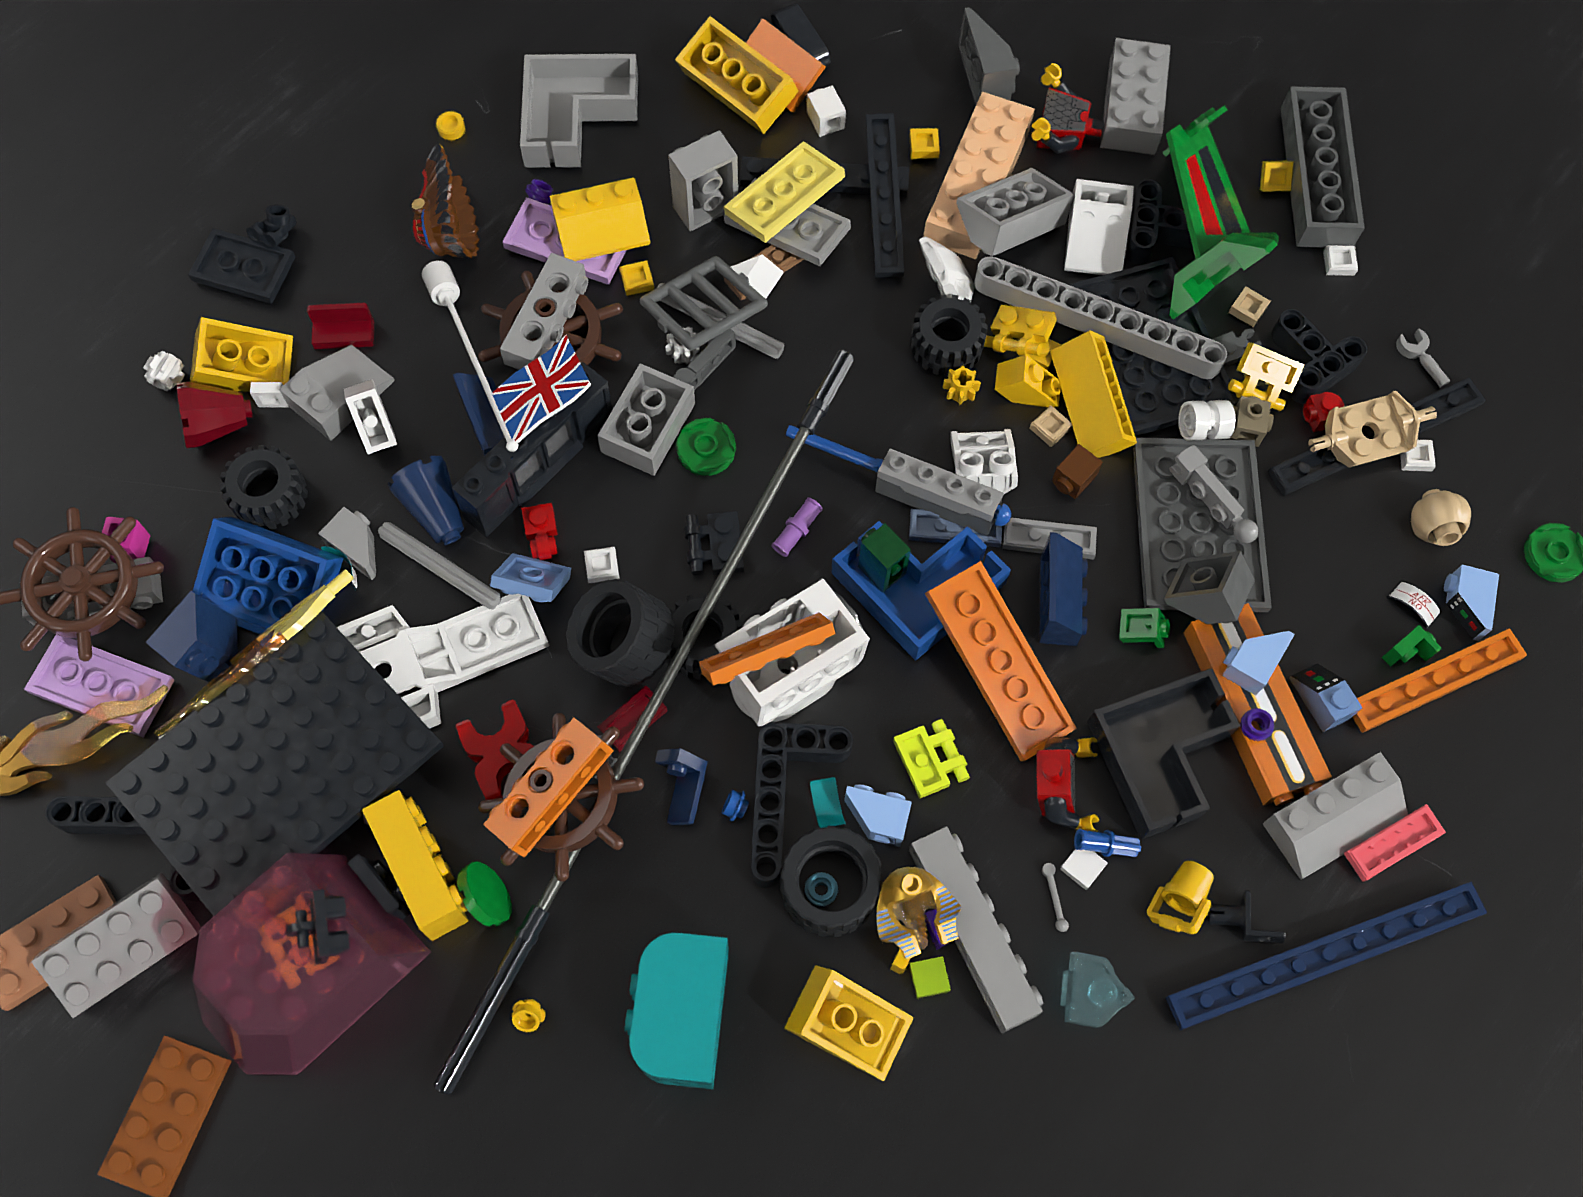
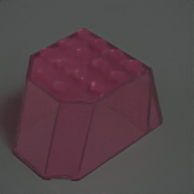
[193,853,431,1075]

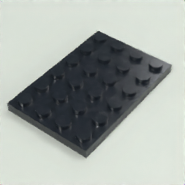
[1069,257,1239,436]

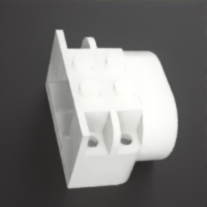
[715,579,870,726]

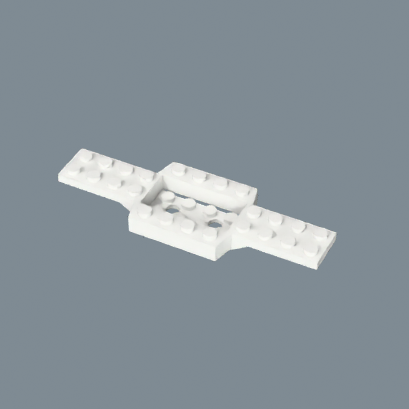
[158,594,549,739]

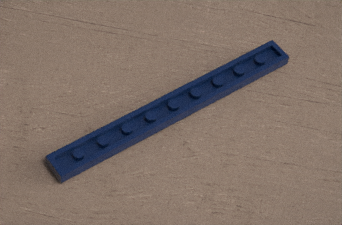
[1166,882,1487,1030]

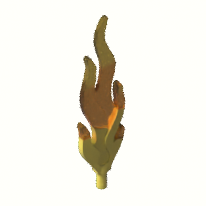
[154,569,354,736]

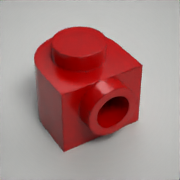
[1303,392,1344,432]

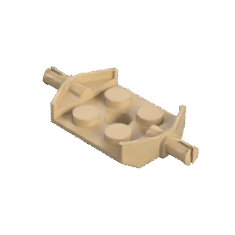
[1308,391,1437,468]

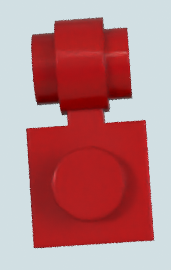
[522,503,558,560]

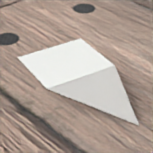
[731,254,784,299]

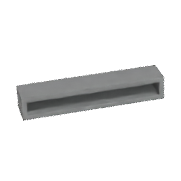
[909,827,1043,1034]

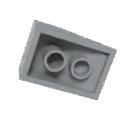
[279,345,395,441]

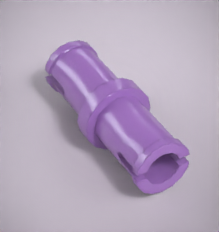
[771,497,823,557]

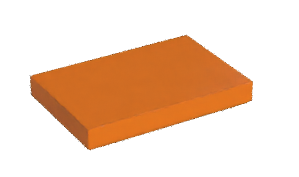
[746,19,826,113]

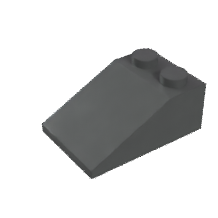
[958,7,1019,105]

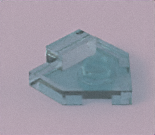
[1060,952,1135,1028]

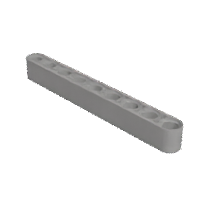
[974,256,1227,379]

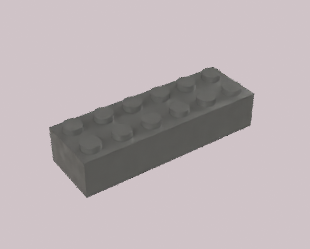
[1281,86,1365,247]

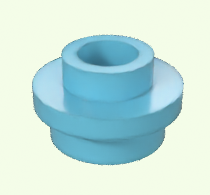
[805,872,838,907]

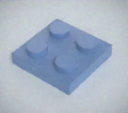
[490,553,571,602]

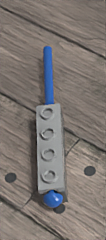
[786,425,1011,536]

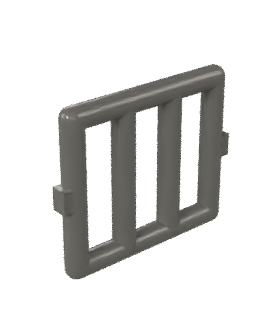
[640,256,768,350]

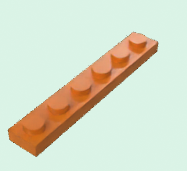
[1352,628,1527,733]

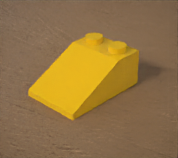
[190,317,293,392]
[784,965,914,1081]

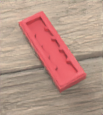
[1344,804,1446,882]

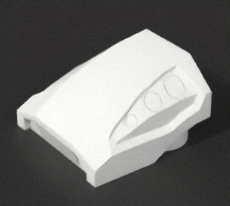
[919,236,975,303]
[950,429,1018,495]

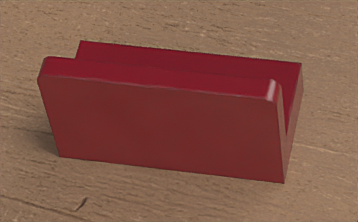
[307,303,374,349]

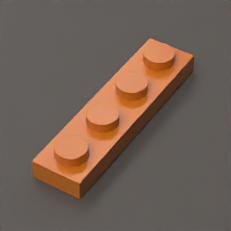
[699,612,835,685]

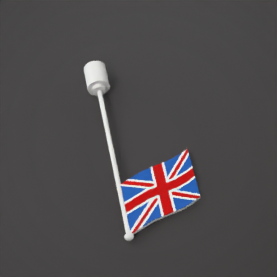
[422,261,591,452]

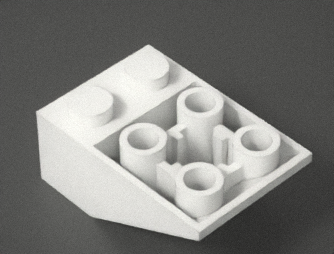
[1064,179,1134,275]

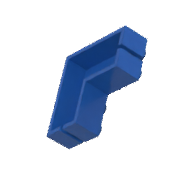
[831,521,1011,661]

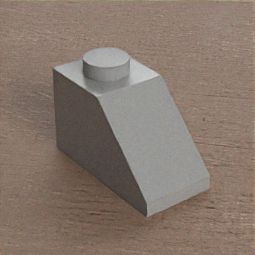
[318,507,376,580]

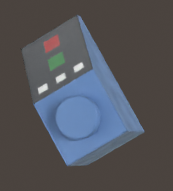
[1289,663,1363,732]

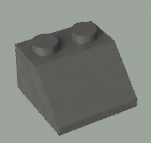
[1164,551,1255,624]

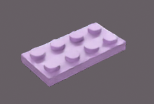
[503,197,626,285]
[24,635,175,737]

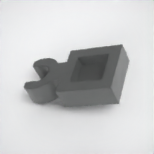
[1212,329,1262,368]

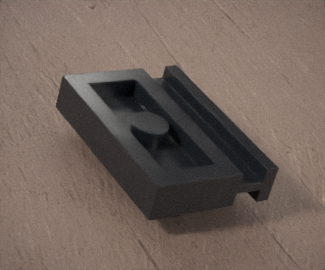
[348,854,411,920]

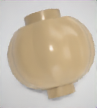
[1411,489,1471,546]

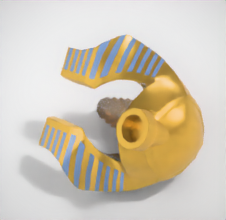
[877,867,961,960]

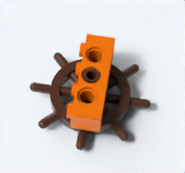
[478,713,644,882]

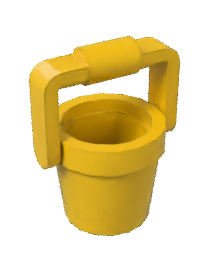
[1147,861,1214,934]

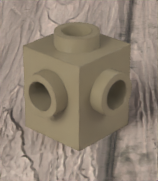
[1229,396,1274,447]

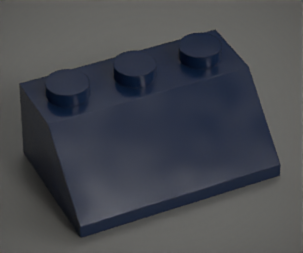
[453,373,527,468]
[1039,532,1088,646]
[146,591,238,686]

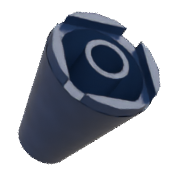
[387,456,464,545]

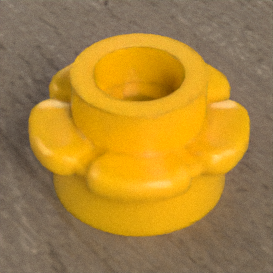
[512,999,546,1032]

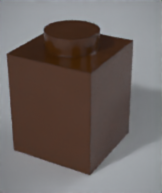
[1052,444,1103,499]

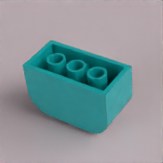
[625,933,729,1089]

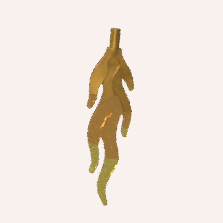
[0,685,168,796]

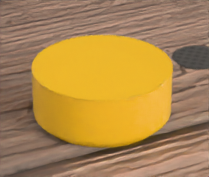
[436,111,465,140]

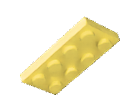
[724,141,845,243]

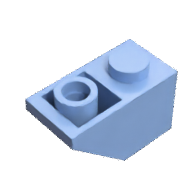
[844,784,912,847]

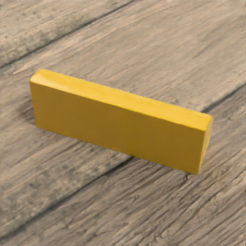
[1050,330,1137,458]

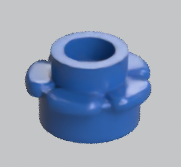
[722,790,749,821]

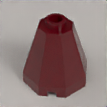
[176,382,252,448]

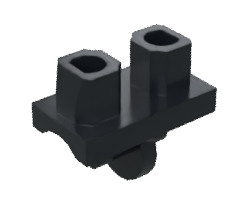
[285,889,350,965]

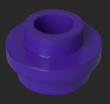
[525,179,553,204]
[1240,708,1274,741]

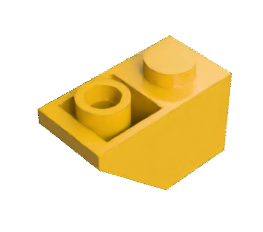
[995,355,1061,408]

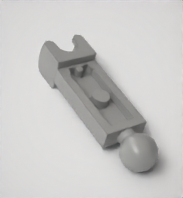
[1169,445,1258,544]

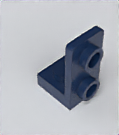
[655,748,708,825]

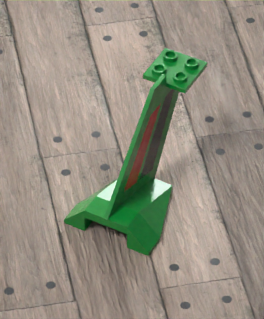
[1163,105,1279,319]

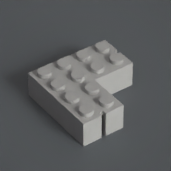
[520,54,638,167]

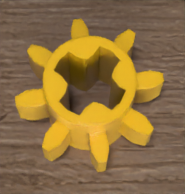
[942,365,981,405]

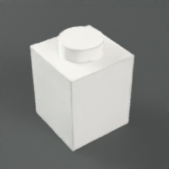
[807,86,846,137]

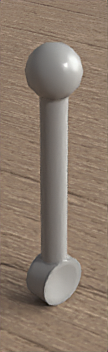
[1042,863,1069,932]

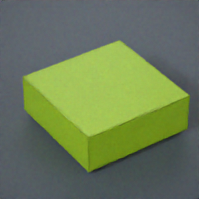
[909,956,951,999]

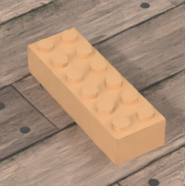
[924,92,1035,259]

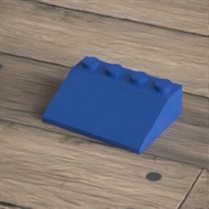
[192,517,343,642]

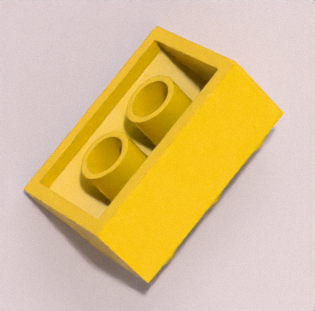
[550,178,650,261]

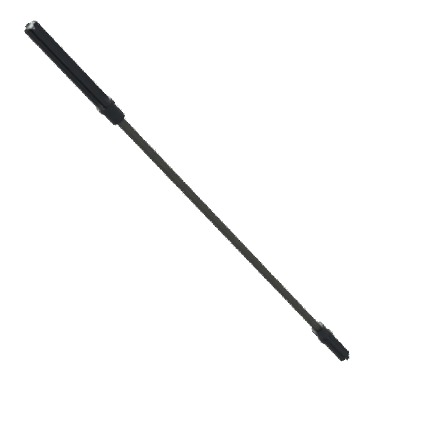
[433,350,853,1094]

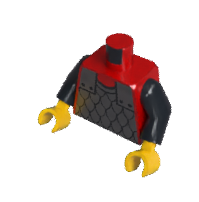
[1032,63,1104,154]
[1037,737,1099,832]

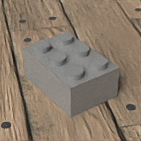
[669,130,738,231]
[597,363,695,476]

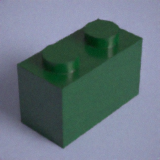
[858,523,911,593]

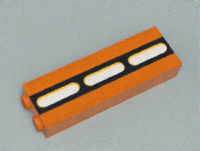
[1184,603,1332,806]

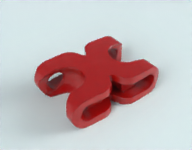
[456,699,534,800]

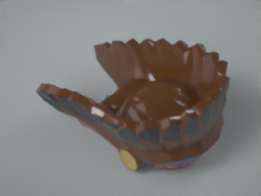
[411,143,480,259]

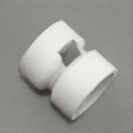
[1179,400,1236,441]

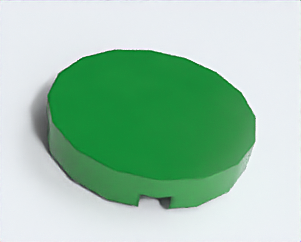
[676,418,736,476]
[1524,523,1583,583]
[457,861,512,927]

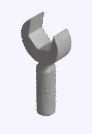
[1396,329,1450,388]

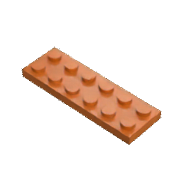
[925,561,1077,761]

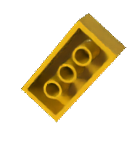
[675,16,799,134]
[362,790,469,941]

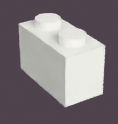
[344,379,397,454]

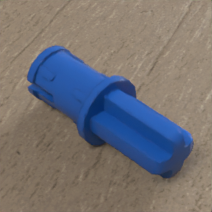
[1074,829,1141,857]

